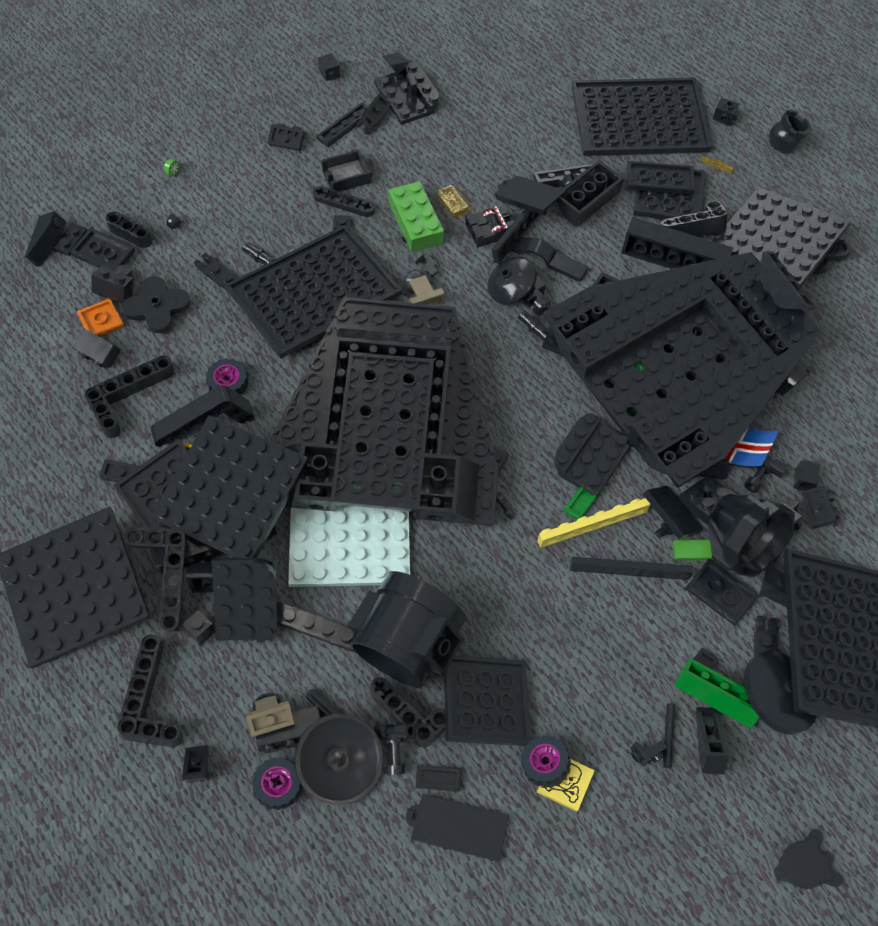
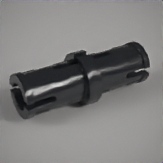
[243,242,275,265]
[518,310,548,342]

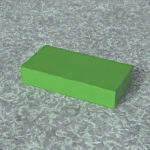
[672,540,713,561]

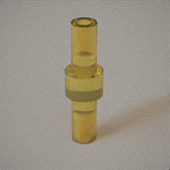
[700,155,734,173]

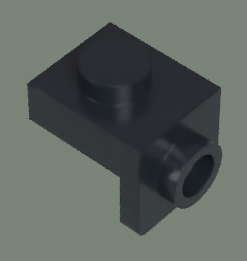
[630,740,667,766]

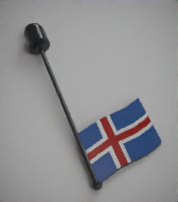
[725,429,779,468]

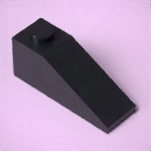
[24,211,66,267]
[696,707,729,775]

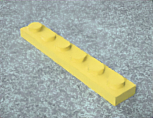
[537,498,650,548]

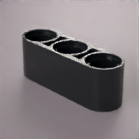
[105,211,152,248]

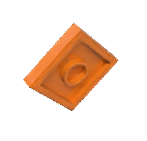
[77,299,125,337]

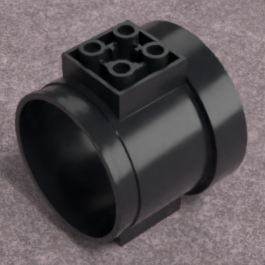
[348,571,466,688]

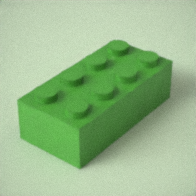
[388,181,444,253]

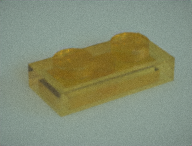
[437,184,469,217]

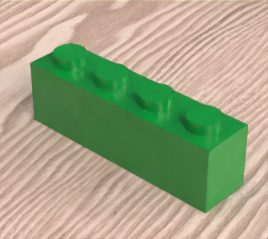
[674,657,760,729]

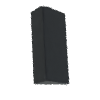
[382,52,409,74]

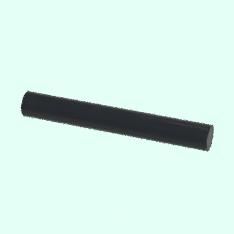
[663,703,675,769]

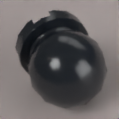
[769,110,812,153]

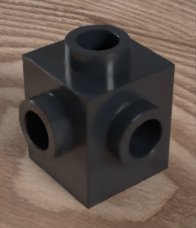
[713,97,740,126]

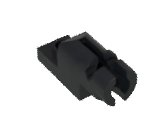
[523,276,551,316]

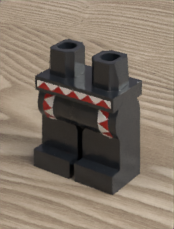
[465,205,514,248]

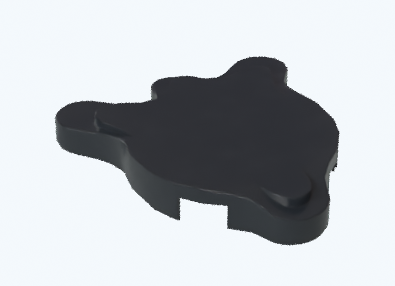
[774,829,842,890]

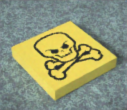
[537,759,595,812]

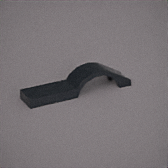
[511,237,588,282]

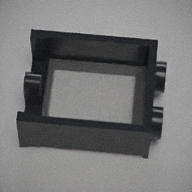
[321,149,372,191]

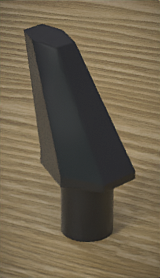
[655,523,673,538]

